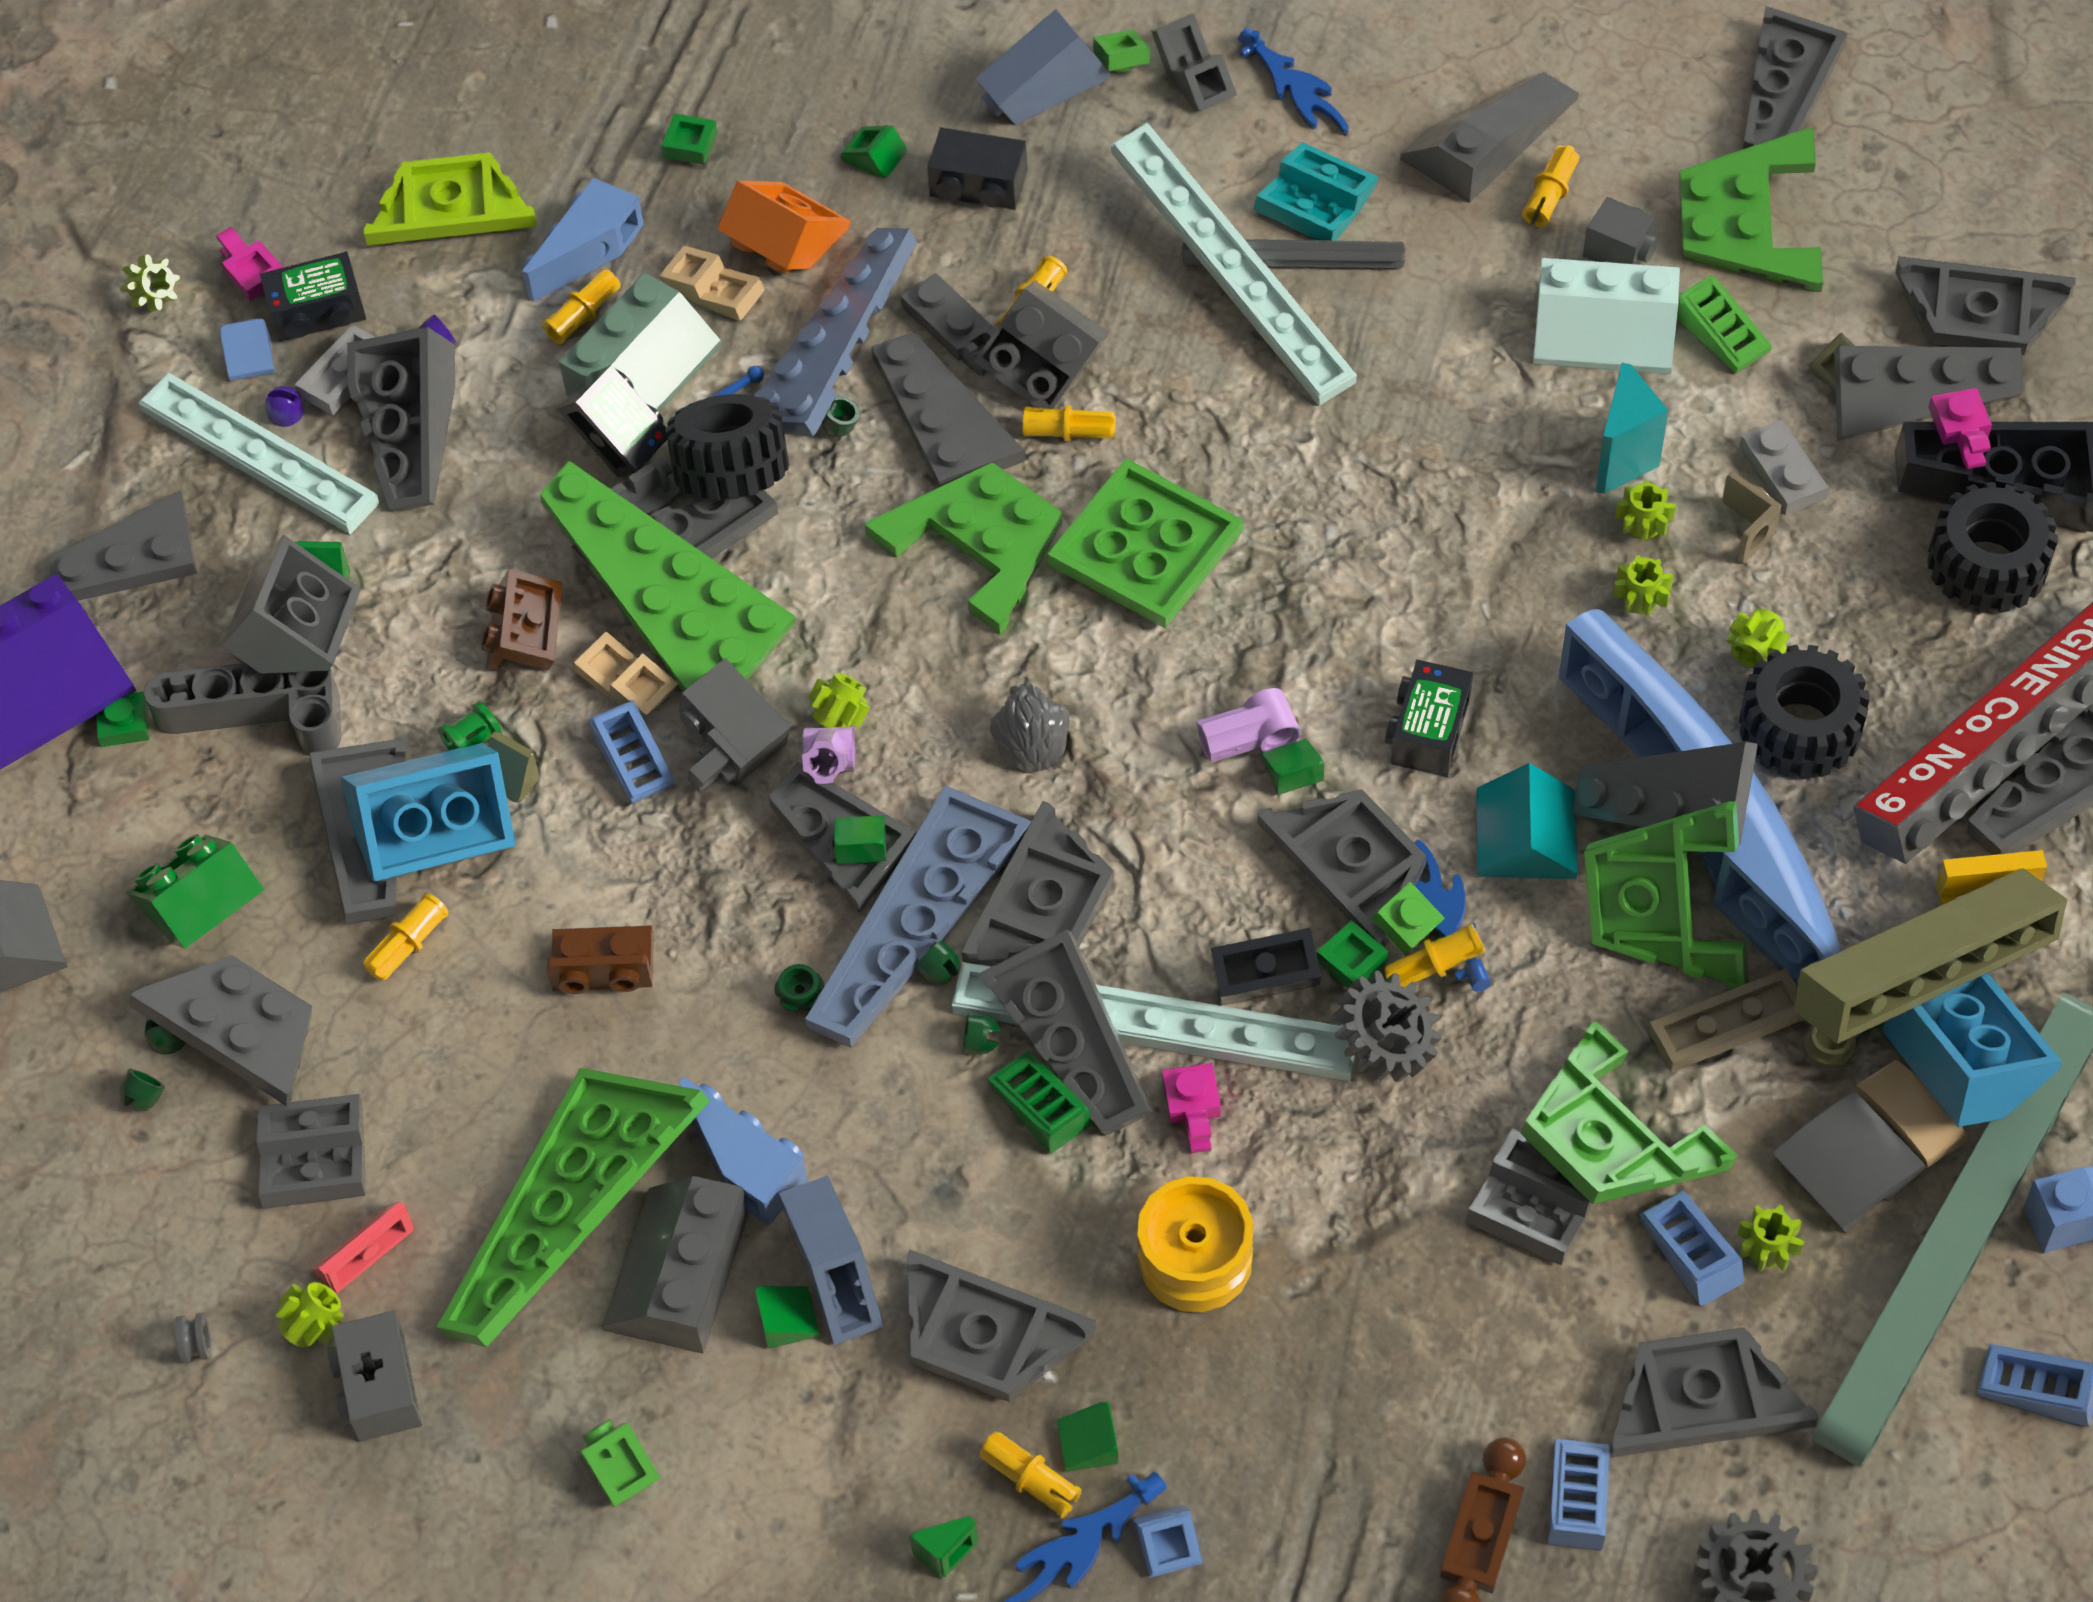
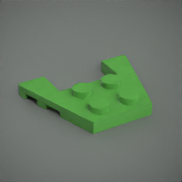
[1679,128,1823,292]
[865,462,1062,634]
[1584,801,1749,989]
[1520,1021,1738,1204]

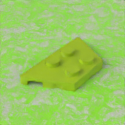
[364,152,537,246]

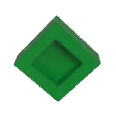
[661,113,718,165]
[96,691,149,747]
[1317,920,1388,988]

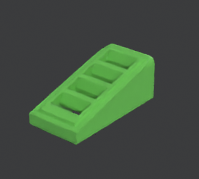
[1677,275,1772,374]

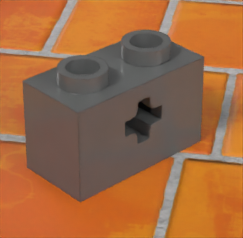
[327,1310,422,1442]

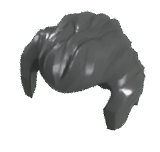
[990,681,1070,773]

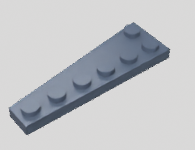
[755,228,917,436]
[805,786,1031,1048]

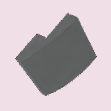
[1773,1091,1927,1232]
[256,1094,365,1208]
[1465,1129,1593,1265]

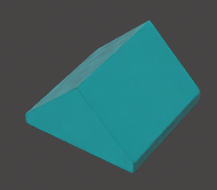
[1595,363,1669,494]
[1476,763,1577,879]

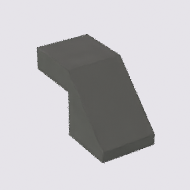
[1151,14,1237,112]

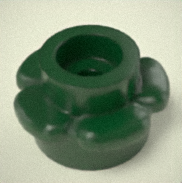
[775,964,824,1012]

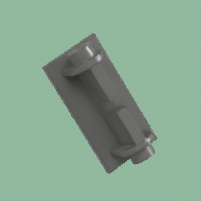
[611,458,683,515]

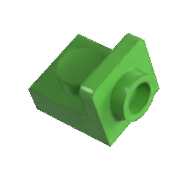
[576,1419,661,1507]

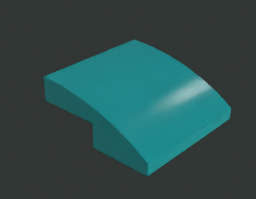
[1254,142,1379,241]

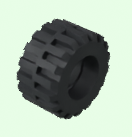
[666,394,789,500]
[1927,482,2058,613]
[1739,645,1870,779]

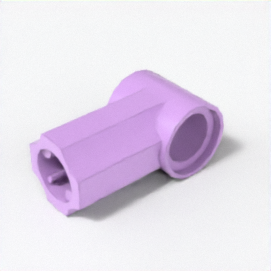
[1197,688,1301,763]
[802,727,855,784]

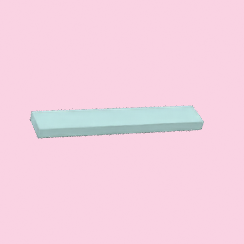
[138,372,379,535]

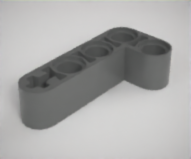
[144,663,341,755]

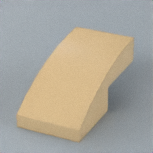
[659,246,765,321]
[573,632,679,719]
[1856,1059,1968,1167]

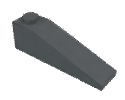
[1400,72,1579,203]
[347,327,455,512]

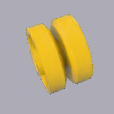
[1137,1176,1253,1312]

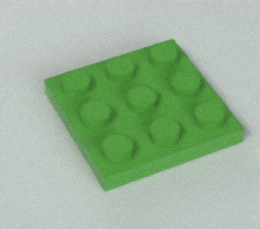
[1047,458,1243,629]

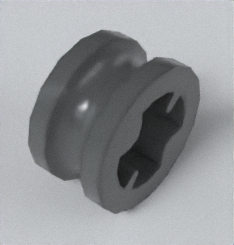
[175,1313,212,1363]

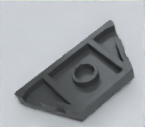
[1895,256,2076,355]
[1257,789,1426,948]
[962,801,1114,964]
[130,956,312,1106]
[906,1250,1096,1402]
[1610,1327,1819,1457]

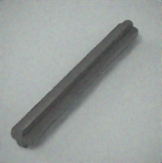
[1182,239,1405,268]

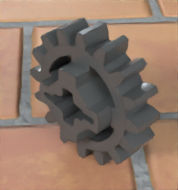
[1332,971,1442,1082]
[1694,1509,1817,1602]

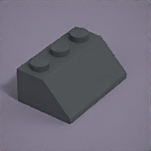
[221,535,361,674]
[602,1176,749,1353]

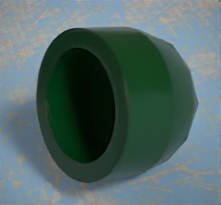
[822,396,860,437]
[916,940,960,984]
[963,1013,1001,1055]
[144,1018,186,1055]
[119,1069,165,1112]

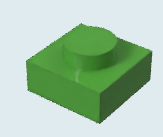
[1093,29,1149,72]
[1371,882,1445,955]

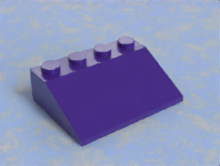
[0,574,136,770]

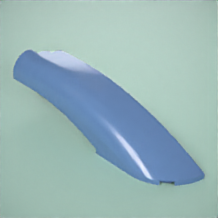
[1559,609,1860,1038]

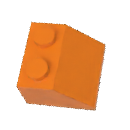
[717,180,851,274]

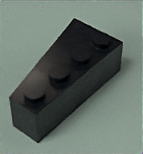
[1895,422,2093,532]

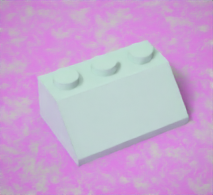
[1533,258,1680,374]

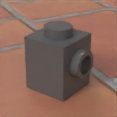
[1583,197,1658,265]

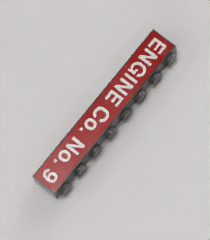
[1853,602,2093,864]

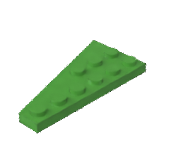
[437,1068,710,1347]

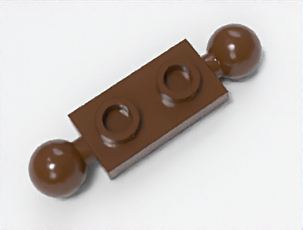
[1438,1437,1526,1602]

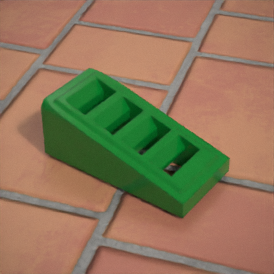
[988,1051,1091,1154]

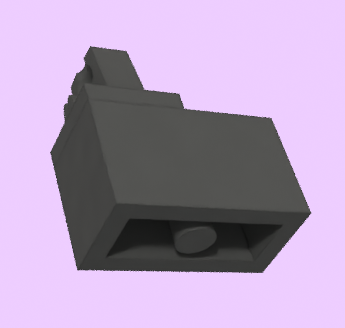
[679,658,791,793]

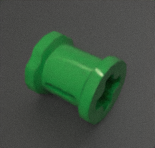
[438,701,502,751]

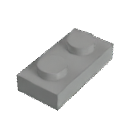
[295,324,375,415]
[1739,419,1829,515]

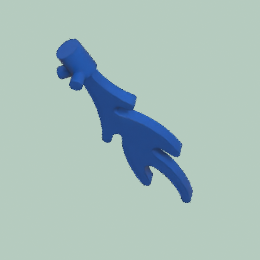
[1238,28,1349,136]
[1415,840,1491,992]
[1005,1471,1167,1602]

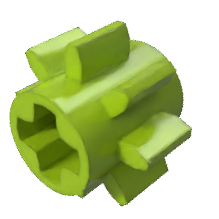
[120,254,180,312]
[1615,480,1676,541]
[1612,555,1674,617]
[1726,609,1790,668]
[808,672,871,728]
[1737,1204,1804,1272]
[275,1282,344,1347]

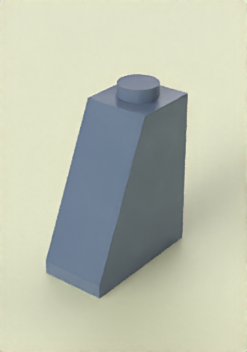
[976,9,1111,125]
[779,1175,884,1345]

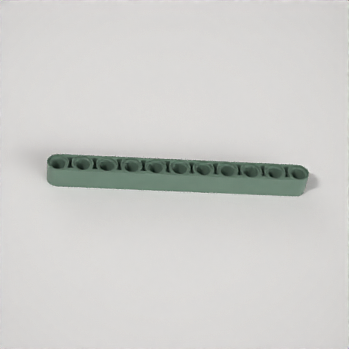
[1812,992,2093,1468]

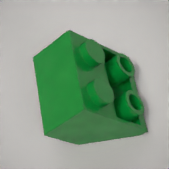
[126,834,265,949]

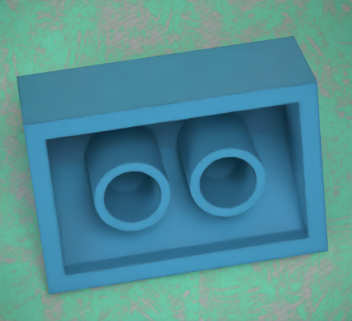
[341,743,516,882]
[1882,973,2062,1127]

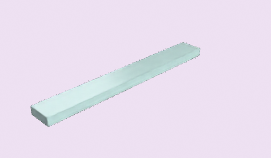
[1111,123,1357,406]
[952,962,1355,1082]

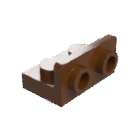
[481,568,563,671]
[546,925,654,994]

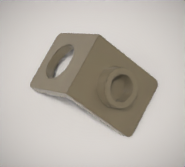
[1722,472,1782,564]

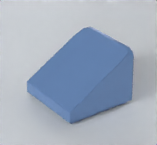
[220,318,275,381]
[1133,1505,1203,1578]

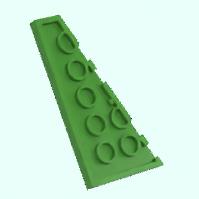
[540,461,795,692]

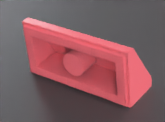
[311,1201,414,1294]

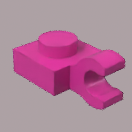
[216,227,283,301]
[1928,388,1992,469]
[1162,1063,1221,1153]

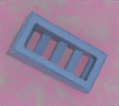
[589,700,676,805]
[1639,1190,1744,1306]
[1978,1343,2093,1427]
[1547,1439,1610,1550]

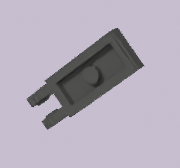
[901,273,996,376]

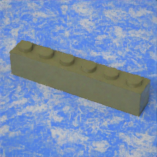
[1794,868,2067,1044]

